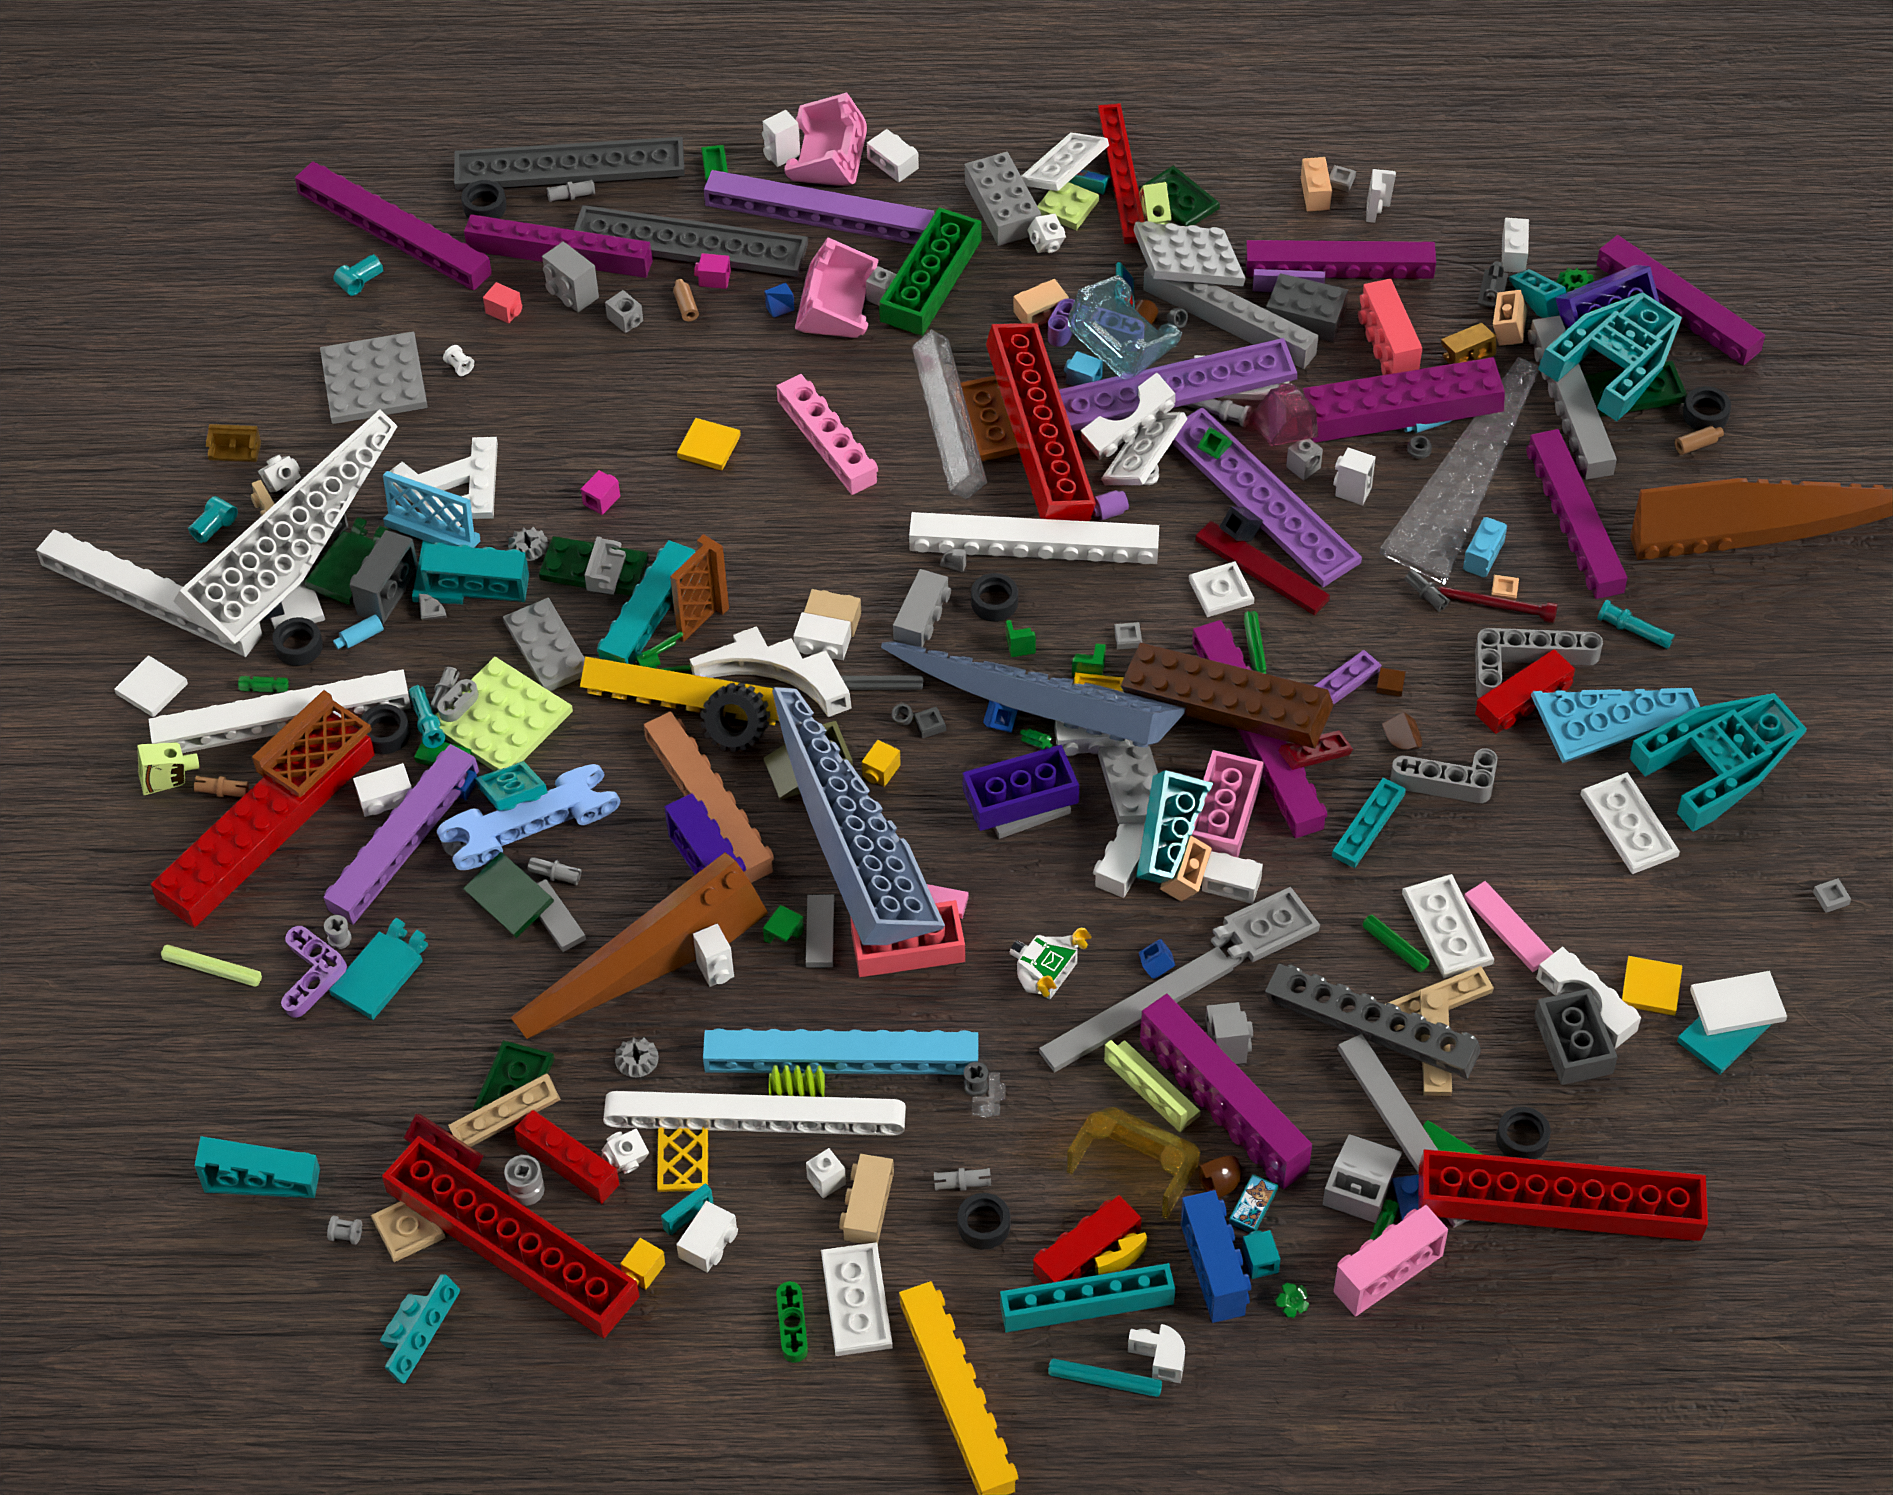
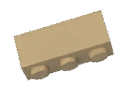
[839,1154,894,1246]

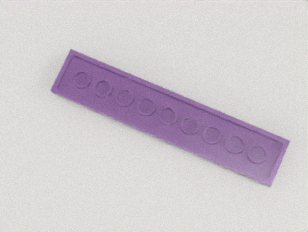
[1059,338,1297,431]
[1172,407,1362,587]

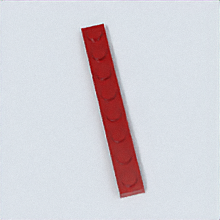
[1098,103,1145,244]

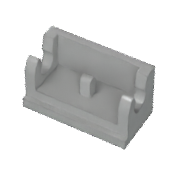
[585,537,626,594]

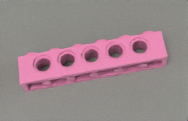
[776,374,878,495]

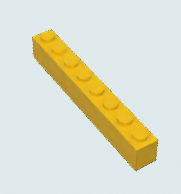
[580,657,779,726]
[899,1281,1018,1495]

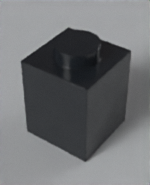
[1219,506,1263,541]

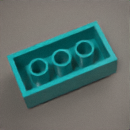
[421,542,529,602]

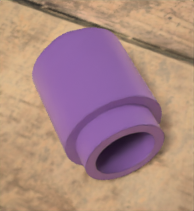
[1092,490,1129,521]

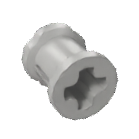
[324,915,352,949]
[327,1215,362,1245]

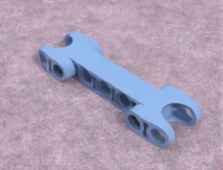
[437,764,621,870]

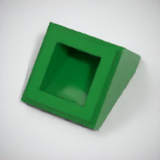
[1197,427,1233,460]

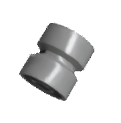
[504,1155,545,1206]

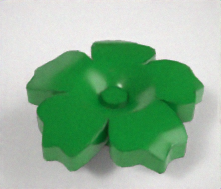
[1275,1282,1309,1318]

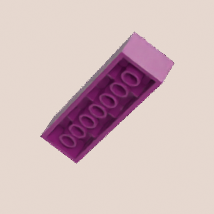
[1303,357,1505,443]
[1140,993,1312,1190]

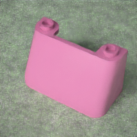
[785,93,867,186]
[795,238,878,338]

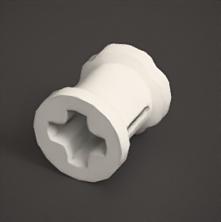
[443,345,474,376]

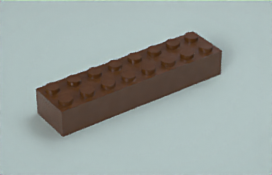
[1121,642,1334,749]

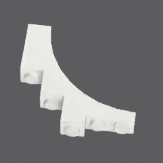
[690,626,852,717]

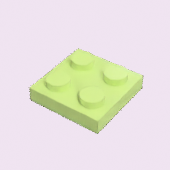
[1037,182,1099,231]

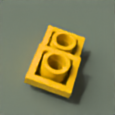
[1094,1232,1147,1275]

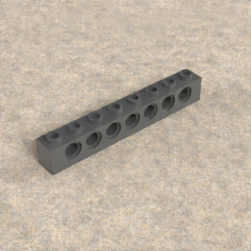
[1265,964,1481,1080]

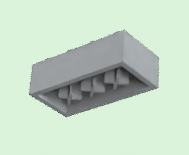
[965,152,1042,246]

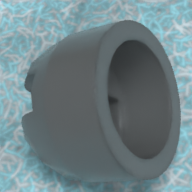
[1167,308,1188,328]
[892,704,913,726]

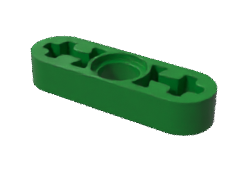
[776,1281,808,1363]

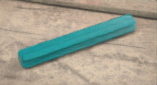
[1048,1358,1162,1397]

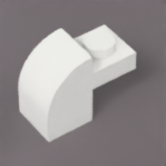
[1128,1324,1185,1383]

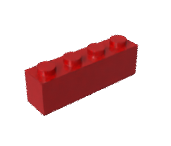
[1475,649,1575,734]
[514,1109,620,1204]
[1033,1195,1142,1284]

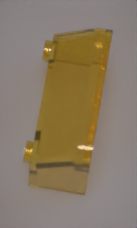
[1067,1107,1200,1219]

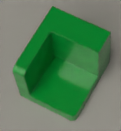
[1006,620,1036,657]
[1072,644,1106,677]
[763,905,804,944]

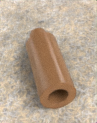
[673,279,699,321]
[1675,426,1724,455]

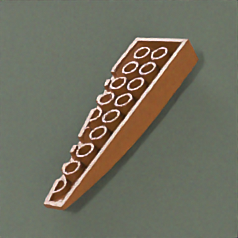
[511,852,768,1039]

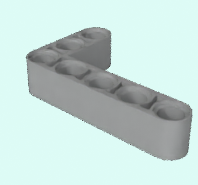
[1475,628,1603,698]

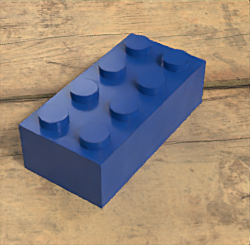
[1180,1190,1251,1323]

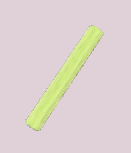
[161,945,262,986]

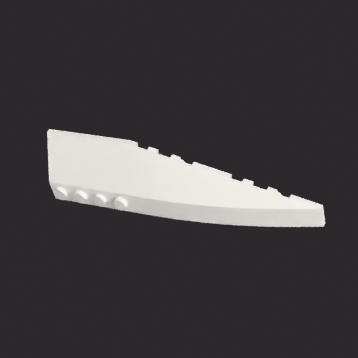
[173,410,398,645]

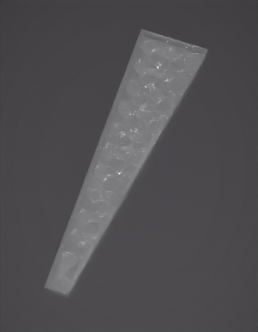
[1379,357,1539,584]

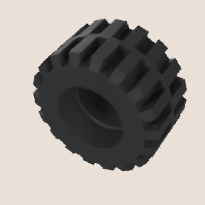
[700,683,770,752]

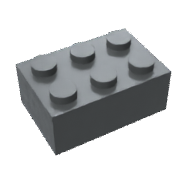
[1266,273,1348,343]
[350,530,418,624]
[1534,988,1618,1085]

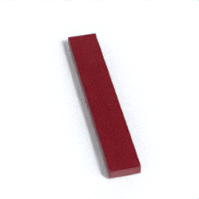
[1195,521,1330,616]

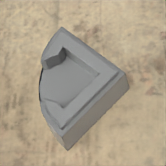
[940,549,966,572]
[419,594,447,620]

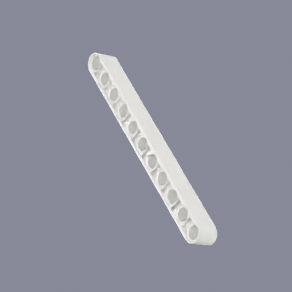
[603,1091,906,1136]

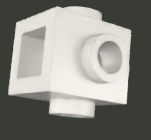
[1027,214,1066,253]
[258,454,301,492]
[601,1129,649,1174]

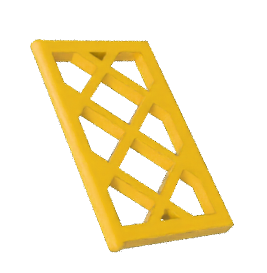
[657,1126,708,1192]

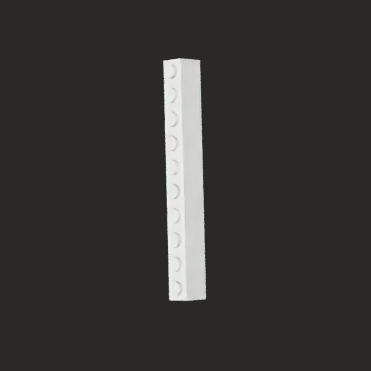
[909,512,1159,564]
[36,530,263,657]
[149,670,411,753]

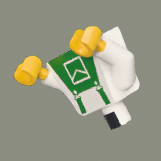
[1009,928,1092,1000]

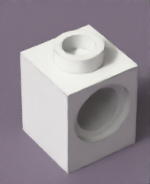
[806,1148,846,1198]

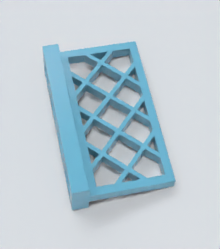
[383,471,480,548]

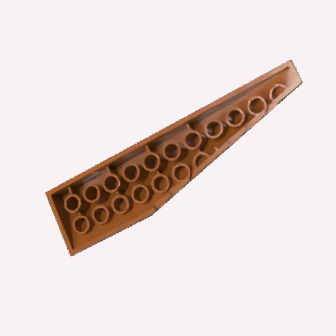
[1630,478,1893,560]

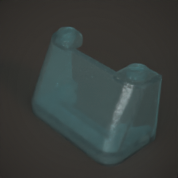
[1068,275,1182,380]

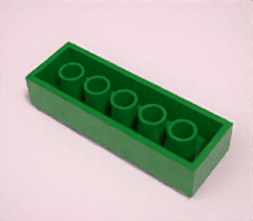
[879,207,982,336]

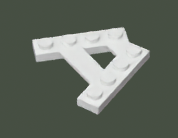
[389,437,498,526]

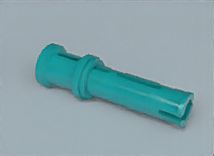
[1597,599,1675,649]
[409,685,445,748]

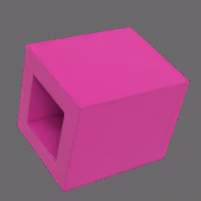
[694,253,731,289]
[581,470,620,515]

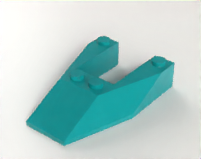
[1538,292,1682,421]
[1629,693,1807,832]

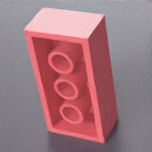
[1358,279,1422,375]
[850,900,965,977]

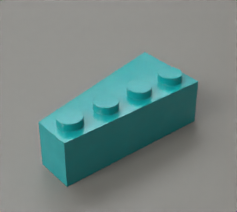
[1136,770,1213,883]
[194,1136,320,1198]

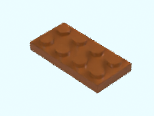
[953,375,1020,462]

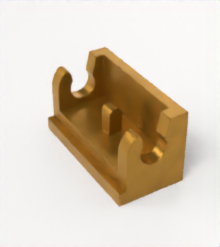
[1441,323,1496,364]
[206,424,261,462]

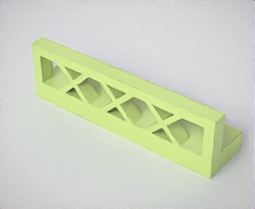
[1104,1040,1200,1132]

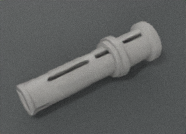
[1184,399,1252,427]

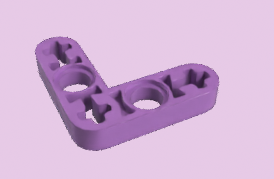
[281,926,347,1018]

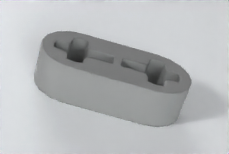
[437,679,479,722]

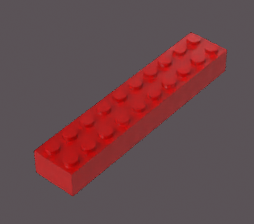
[986,323,1096,521]
[151,712,375,928]
[382,1136,640,1339]
[1418,1149,1708,1241]

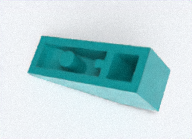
[1509,269,1566,318]

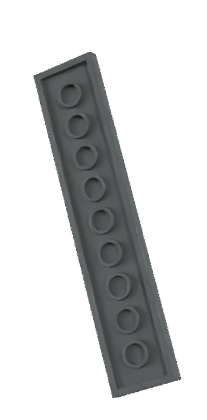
[454,137,685,190]
[574,205,808,277]

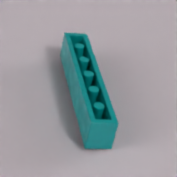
[597,540,695,665]
[1000,1263,1175,1333]

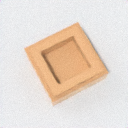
[1491,575,1519,601]

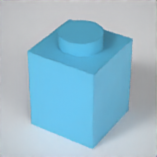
[1064,351,1103,386]

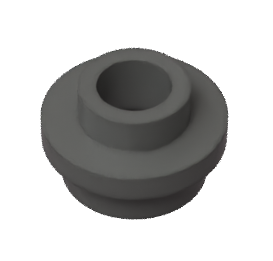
[1407,436,1432,459]

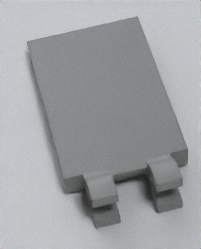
[1211,887,1320,968]

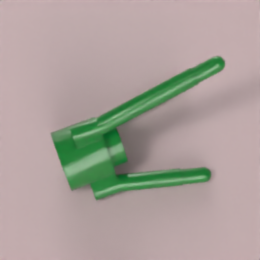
[635,632,691,672]

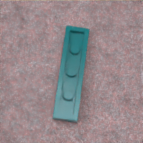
[1332,778,1406,868]

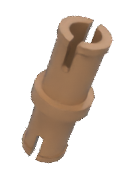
[194,776,249,797]

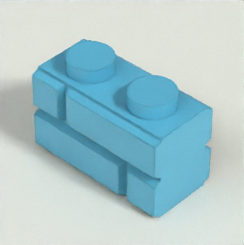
[1463,517,1507,578]

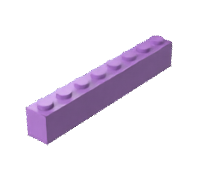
[323,744,479,925]

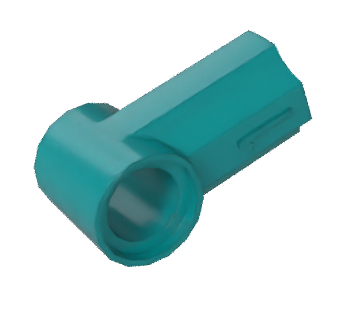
[333,254,383,296]
[188,496,238,544]

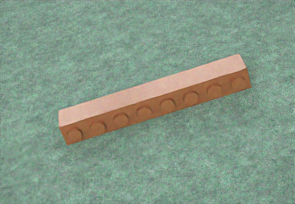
[644,711,774,883]

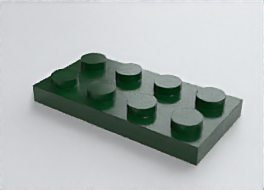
[1584,361,1687,417]
[539,536,649,596]

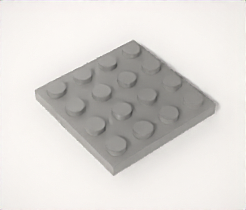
[1133,221,1245,286]
[320,331,428,424]

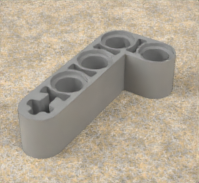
[1390,749,1497,803]

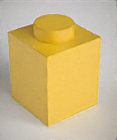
[862,740,900,787]
[620,1238,665,1290]

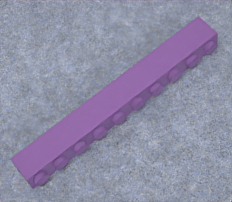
[704,170,934,244]

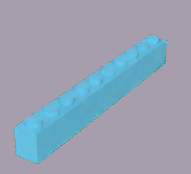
[703,1028,978,1075]

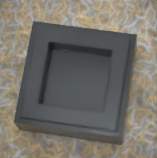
[913,706,946,739]

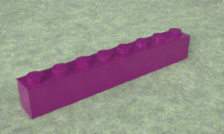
[464,215,652,278]
[1596,235,1765,366]
[1246,240,1436,279]
[1526,429,1628,599]

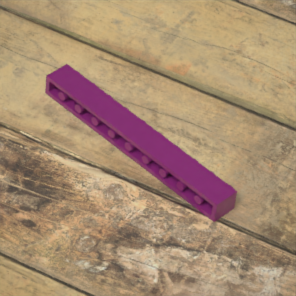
[294,161,492,291]
[1192,620,1327,839]

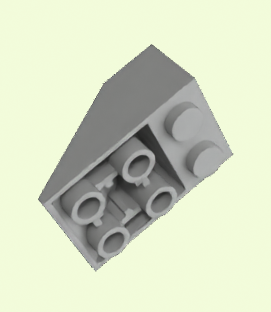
[1323,1134,1402,1223]

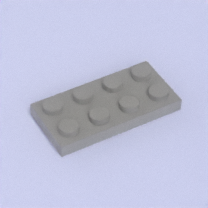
[503,597,585,691]
[1098,746,1158,824]

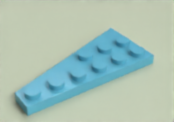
[1531,688,1700,764]

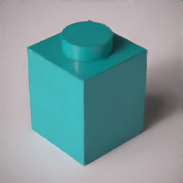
[1242,1230,1280,1279]

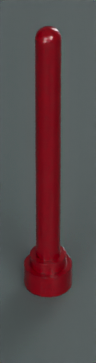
[1437,587,1558,623]

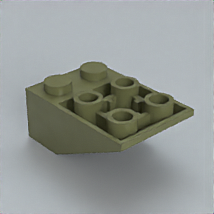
[763,721,853,800]

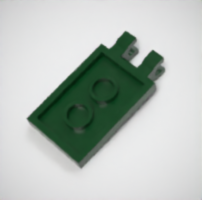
[305,517,388,605]

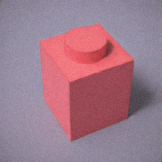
[483,282,522,324]

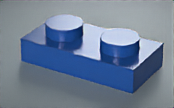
[1392,1175,1419,1222]

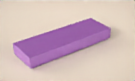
[1253,269,1325,292]
[1314,650,1382,704]

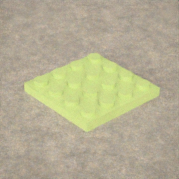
[435,657,573,771]

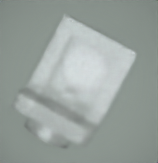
[972,1073,1005,1117]

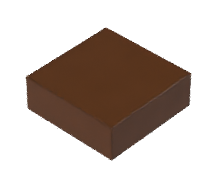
[1376,667,1406,697]

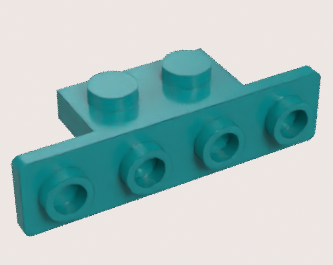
[379,1274,460,1384]

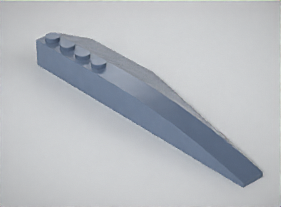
[881,641,1185,748]
[772,687,945,945]

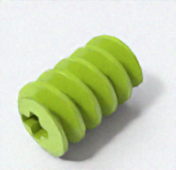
[769,1065,825,1097]

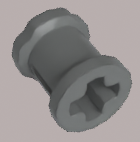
[964,1062,988,1097]

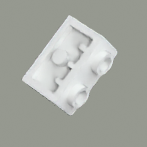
[1366,169,1396,223]

